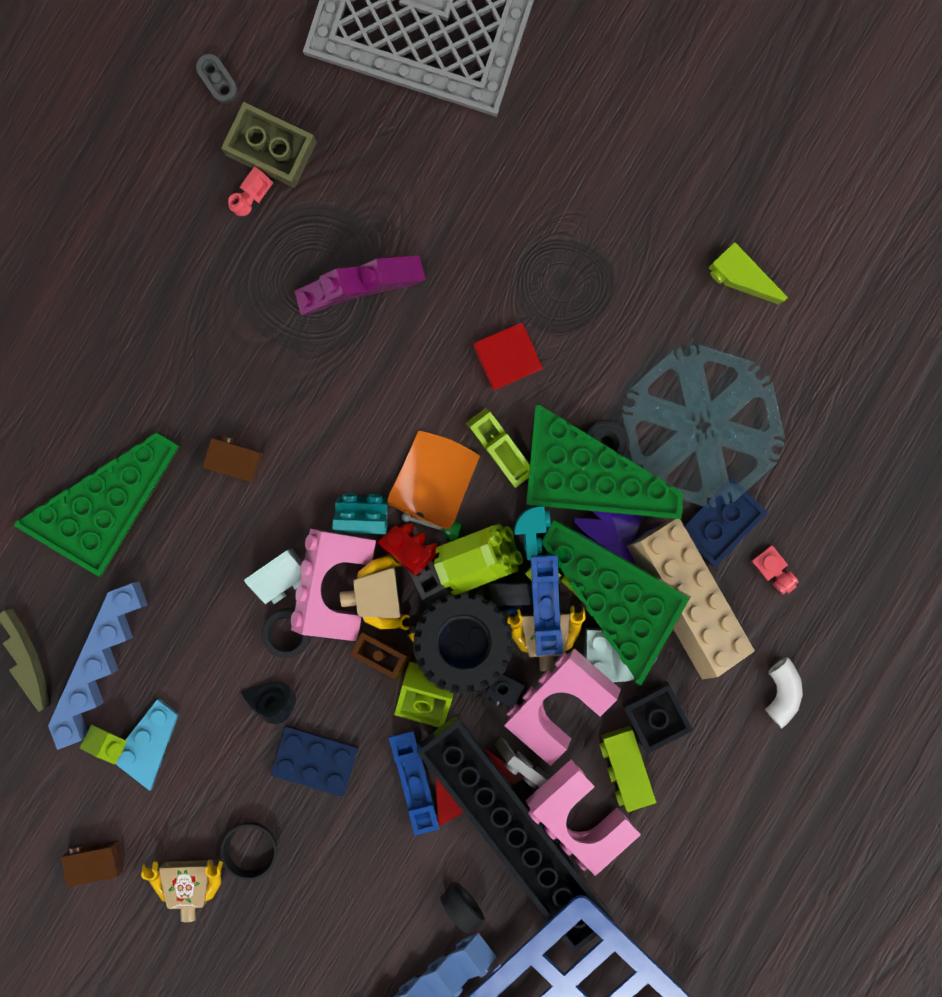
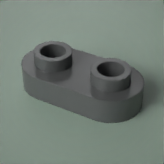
[196,54,238,104]

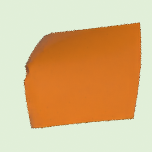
[387,431,480,529]

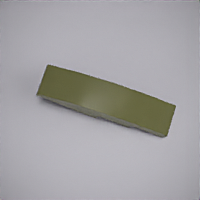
[0,608,50,712]

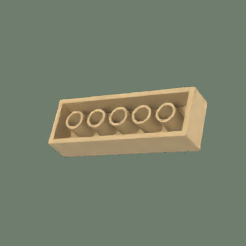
[626,519,755,679]

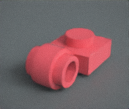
[228,167,273,216]
[751,545,799,595]

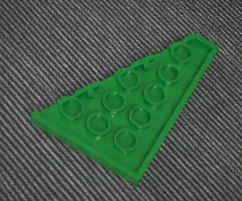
[526,405,684,519]
[14,433,180,577]
[542,520,691,685]

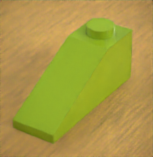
[708,242,788,305]

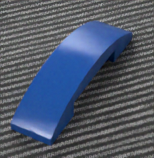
[531,554,562,656]
[389,730,439,836]

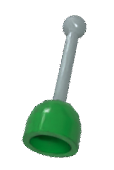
[401,512,463,541]

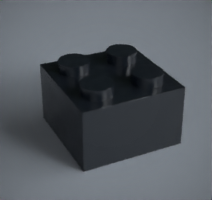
[621,681,693,754]

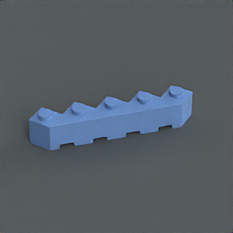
[48,582,148,750]
[393,933,497,997]

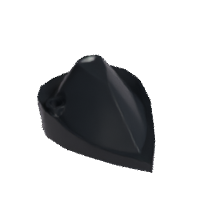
[241,683,296,724]

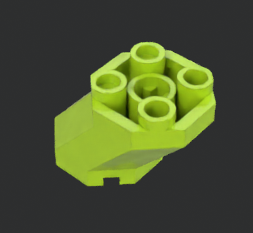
[434,524,523,595]

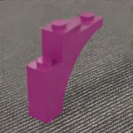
[295,255,426,315]

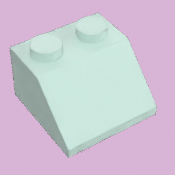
[244,549,302,604]
[584,627,634,682]

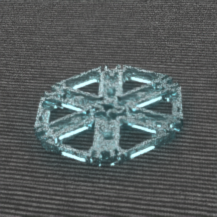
[622,344,785,508]

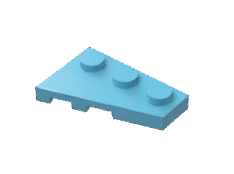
[116,698,179,791]

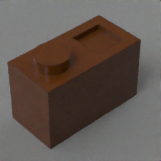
[203,435,264,483]
[350,632,412,679]
[61,841,123,887]

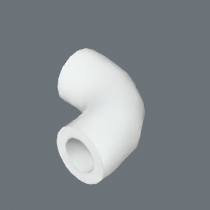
[765,657,803,729]

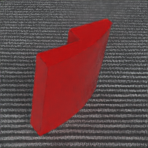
[473,323,543,391]

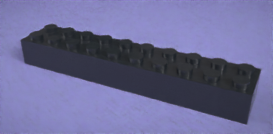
[417,714,614,953]

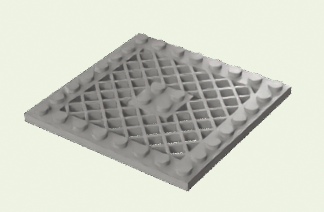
[303,0,534,117]

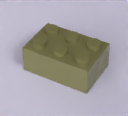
[221,102,317,188]

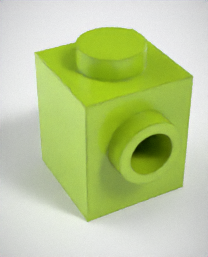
[80,725,127,765]

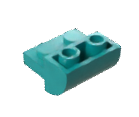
[333,493,388,534]
[513,506,551,560]

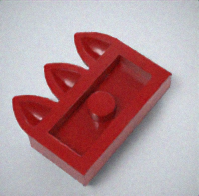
[378,523,438,576]

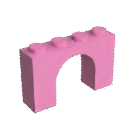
[291,529,376,641]
[504,649,621,766]
[526,759,641,876]

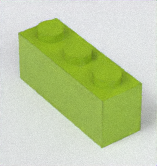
[599,726,656,812]

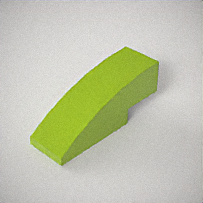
[466,408,530,488]

